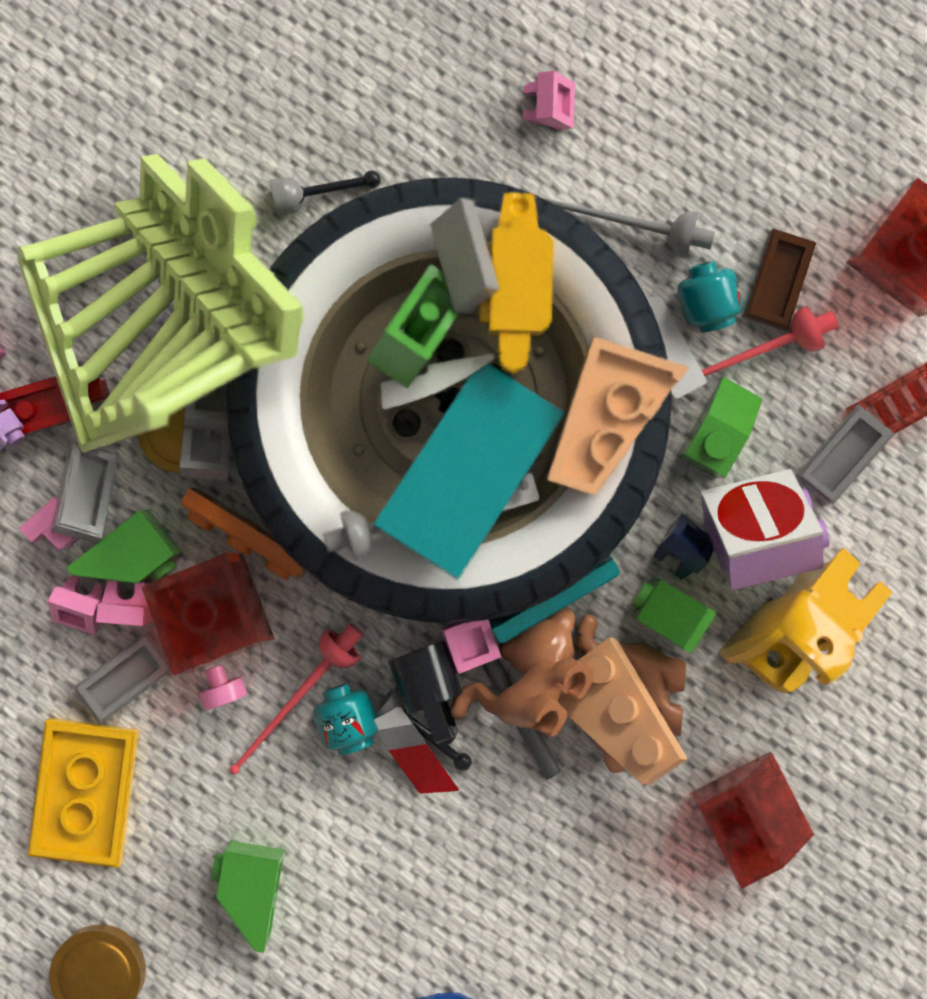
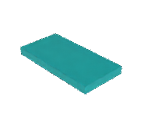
[373,363,564,580]

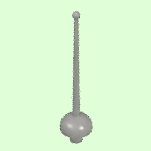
[543,198,715,259]
[323,480,529,561]

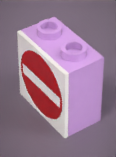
[701,469,829,591]

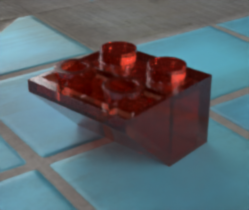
[689,752,814,889]

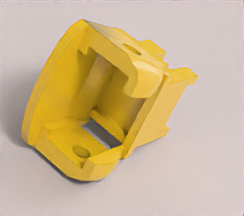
[720,548,893,693]

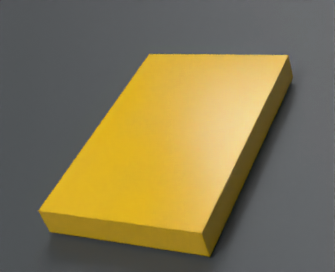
[28,718,139,868]

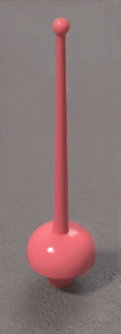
[702,306,839,376]
[229,623,364,774]

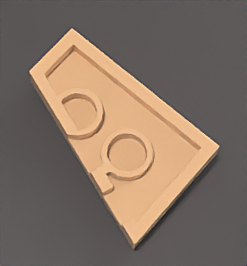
[546,337,689,495]
[557,638,688,785]

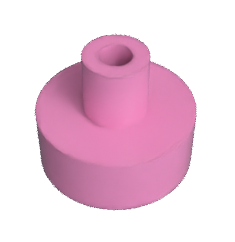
[198,664,248,711]

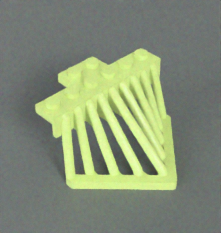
[18,154,304,453]

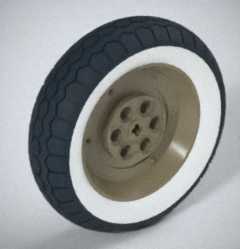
[226,177,672,623]

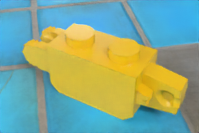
[480,193,554,375]

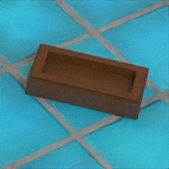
[742,228,817,331]

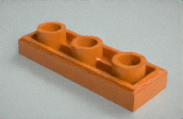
[181,488,306,580]

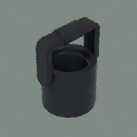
[388,640,463,746]

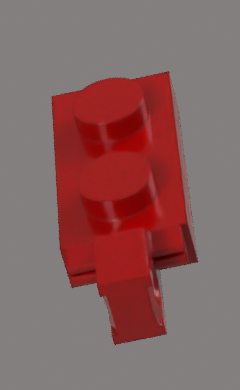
[0,376,110,436]

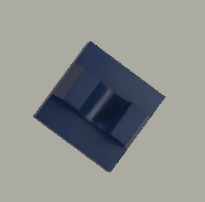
[654,514,714,580]

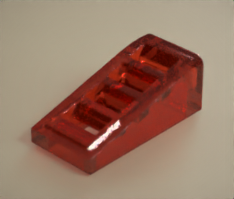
[846,361,927,434]

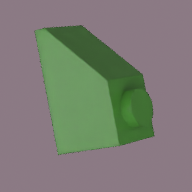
[366,264,459,389]
[677,376,763,478]
[66,510,183,583]
[630,577,717,654]
[211,841,285,953]

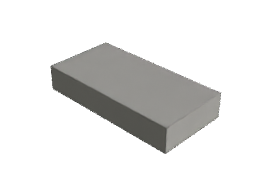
[430,198,500,314]
[797,404,895,504]
[51,442,118,544]
[73,631,176,724]

